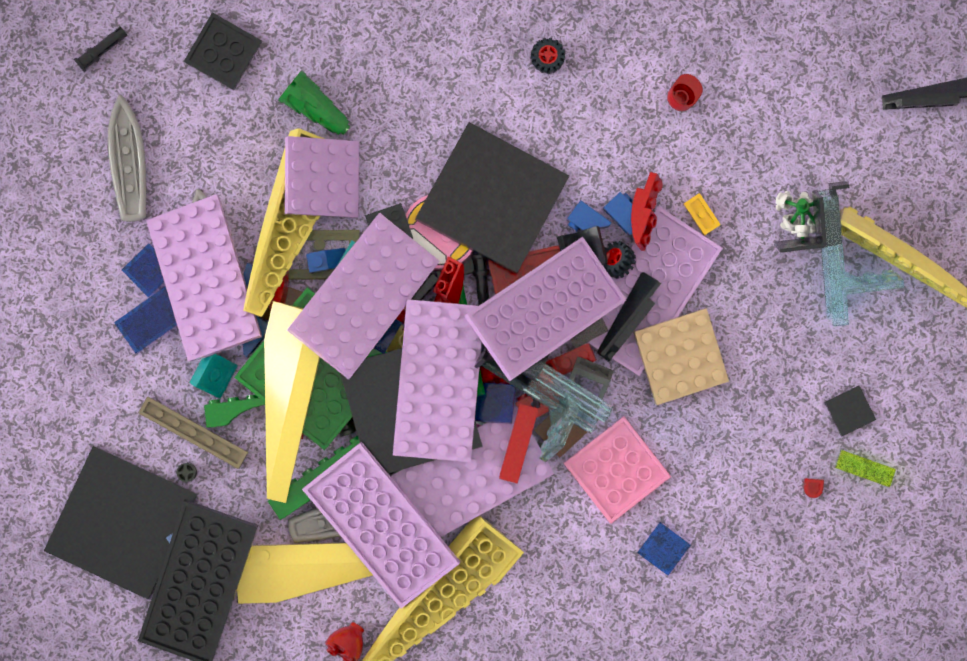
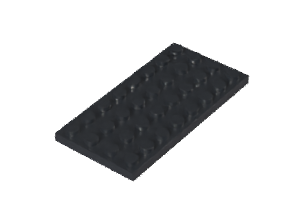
[138,499,259,661]

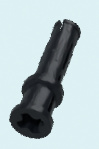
[74,26,128,73]
[471,254,490,306]

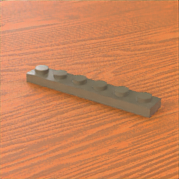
[138,396,249,469]

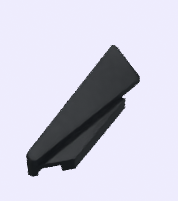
[882,78,967,110]
[597,272,661,362]

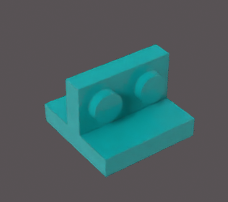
[189,354,238,399]

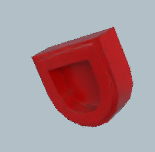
[803,478,824,498]

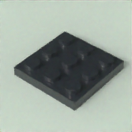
[184,12,262,91]

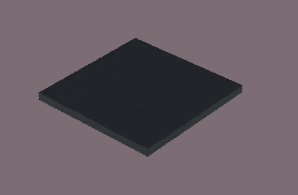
[415,122,569,274]
[340,348,483,473]
[44,446,198,599]

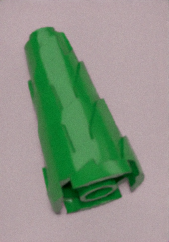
[278,70,350,135]

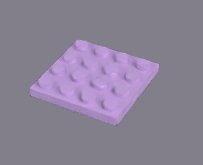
[285,136,359,218]

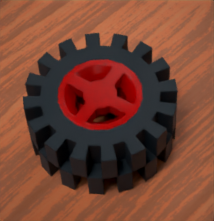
[531,38,565,74]
[603,241,636,279]

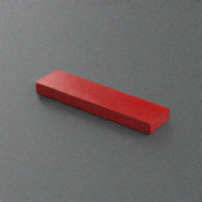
[499,404,538,484]

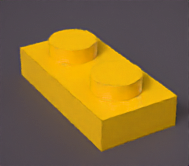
[683,193,721,236]

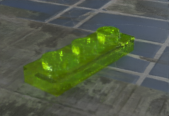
[834,450,896,487]

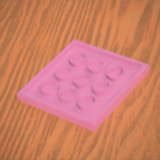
[563,416,671,524]

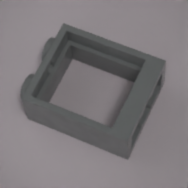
[560,357,614,416]

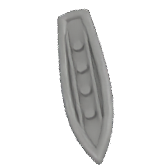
[108,95,146,222]
[288,508,340,543]

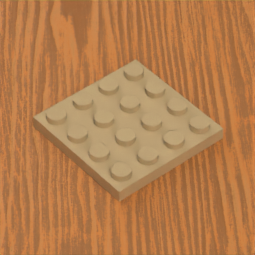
[633,308,729,405]

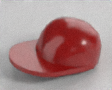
[667,74,703,112]

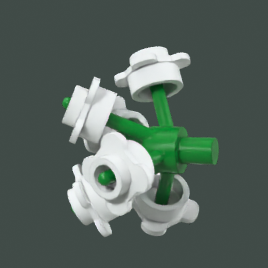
[776,190,829,239]

